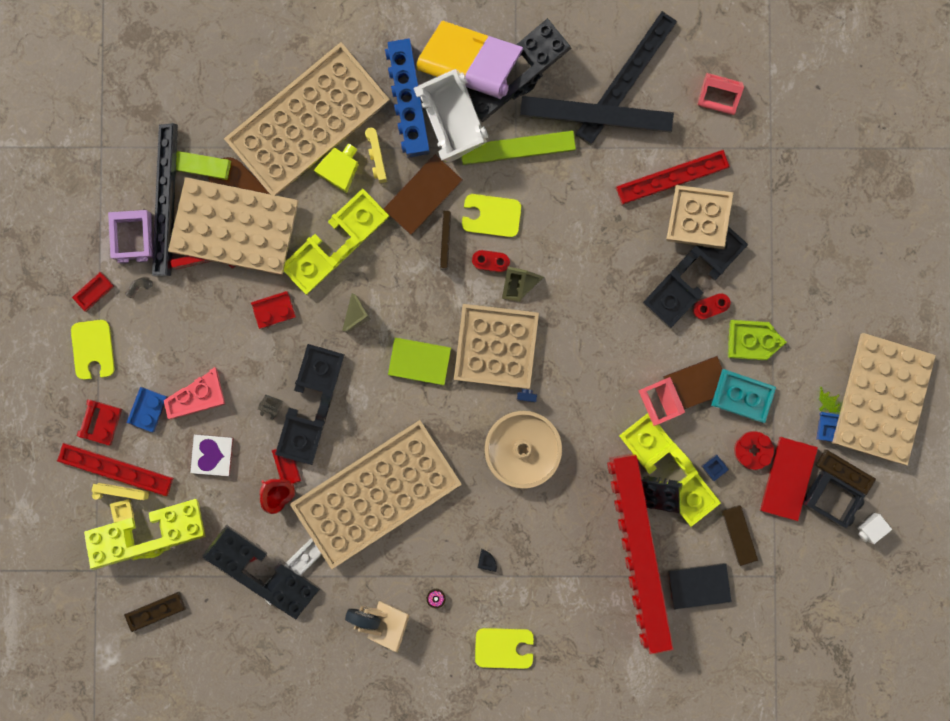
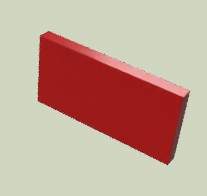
[760,437,818,521]

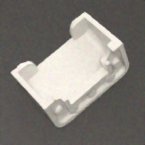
[414,69,488,163]

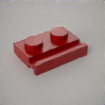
[251,291,296,329]

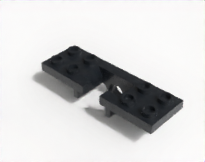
[466,18,572,123]
[642,226,749,329]
[275,344,345,465]
[202,525,320,620]

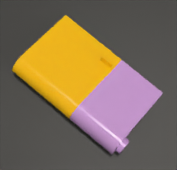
[417,21,523,99]

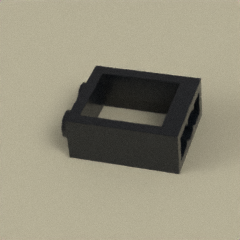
[803,471,866,529]

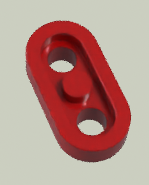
[472,250,510,272]
[692,293,731,320]

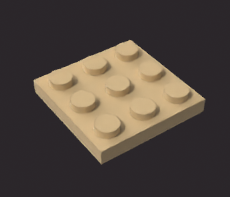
[666,185,733,249]

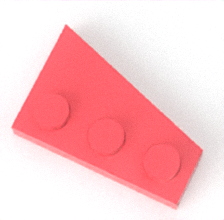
[164,367,225,420]

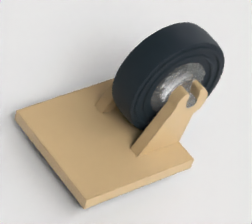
[345,601,410,652]

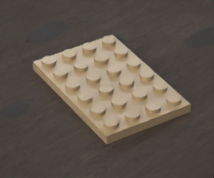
[168,177,299,275]
[832,333,936,466]

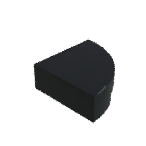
[477,549,497,572]

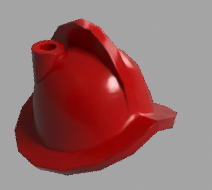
[259,479,295,514]

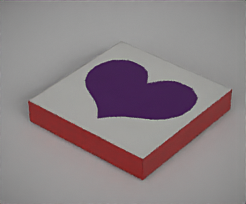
[190,435,233,476]

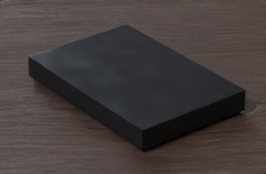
[668,563,732,610]

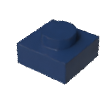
[516,389,537,402]
[701,454,729,481]

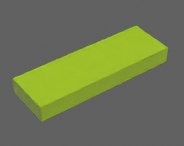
[176,151,231,180]

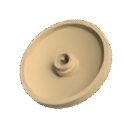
[485,411,562,488]

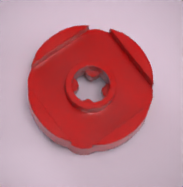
[734,431,774,470]

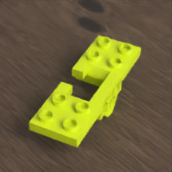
[284,189,390,295]
[619,413,721,527]
[84,499,206,570]

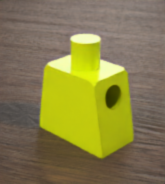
[314,144,358,193]

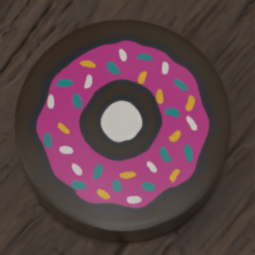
[426,588,446,609]

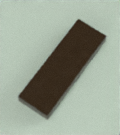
[440,211,451,270]
[815,449,876,495]
[721,505,758,566]
[124,591,186,632]

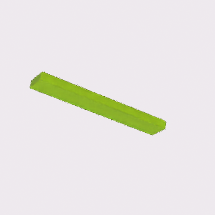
[462,131,576,165]

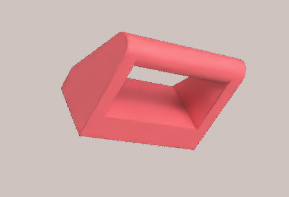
[698,73,744,115]
[638,377,685,426]

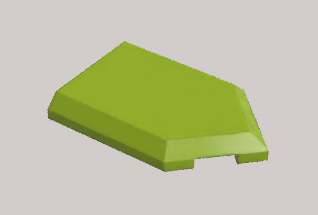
[728,320,787,360]

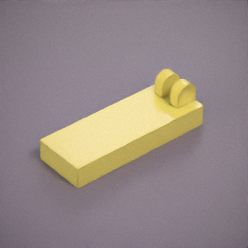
[92,483,150,500]

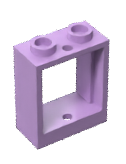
[108,210,153,263]

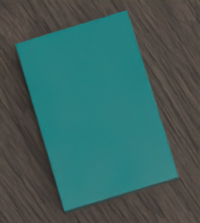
[711,369,776,423]

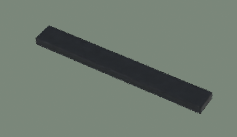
[576,11,677,145]
[520,96,674,133]
[152,123,178,277]

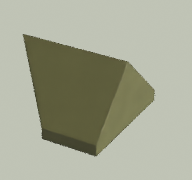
[502,267,544,302]
[342,293,371,333]

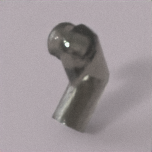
[125,276,153,299]

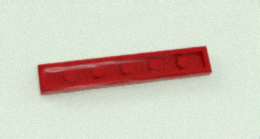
[615,149,730,205]
[57,443,174,496]

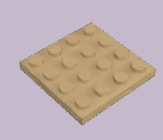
[454,304,539,389]

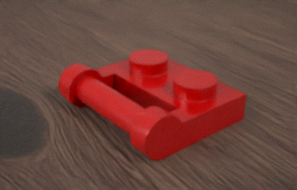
[76,399,122,446]

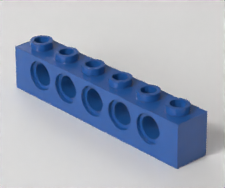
[385,38,430,158]

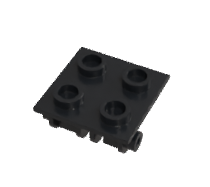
[641,475,682,514]

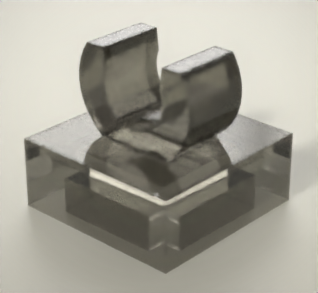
[258,395,284,420]

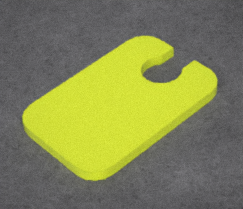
[462,194,521,237]
[71,320,115,379]
[475,628,534,669]

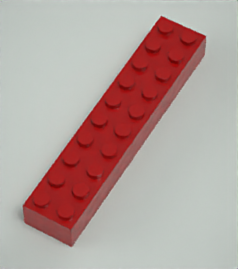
[607,453,673,654]

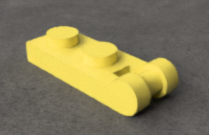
[365,128,387,184]

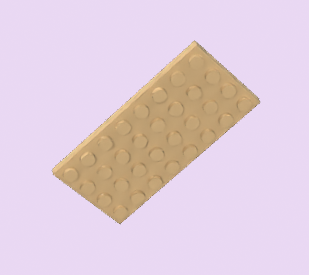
[224,42,390,196]
[290,420,462,569]

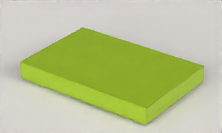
[388,337,451,385]

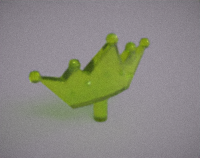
[819,387,840,413]

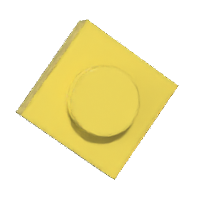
[110,499,135,523]

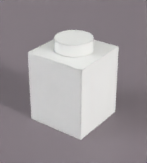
[856,513,892,544]

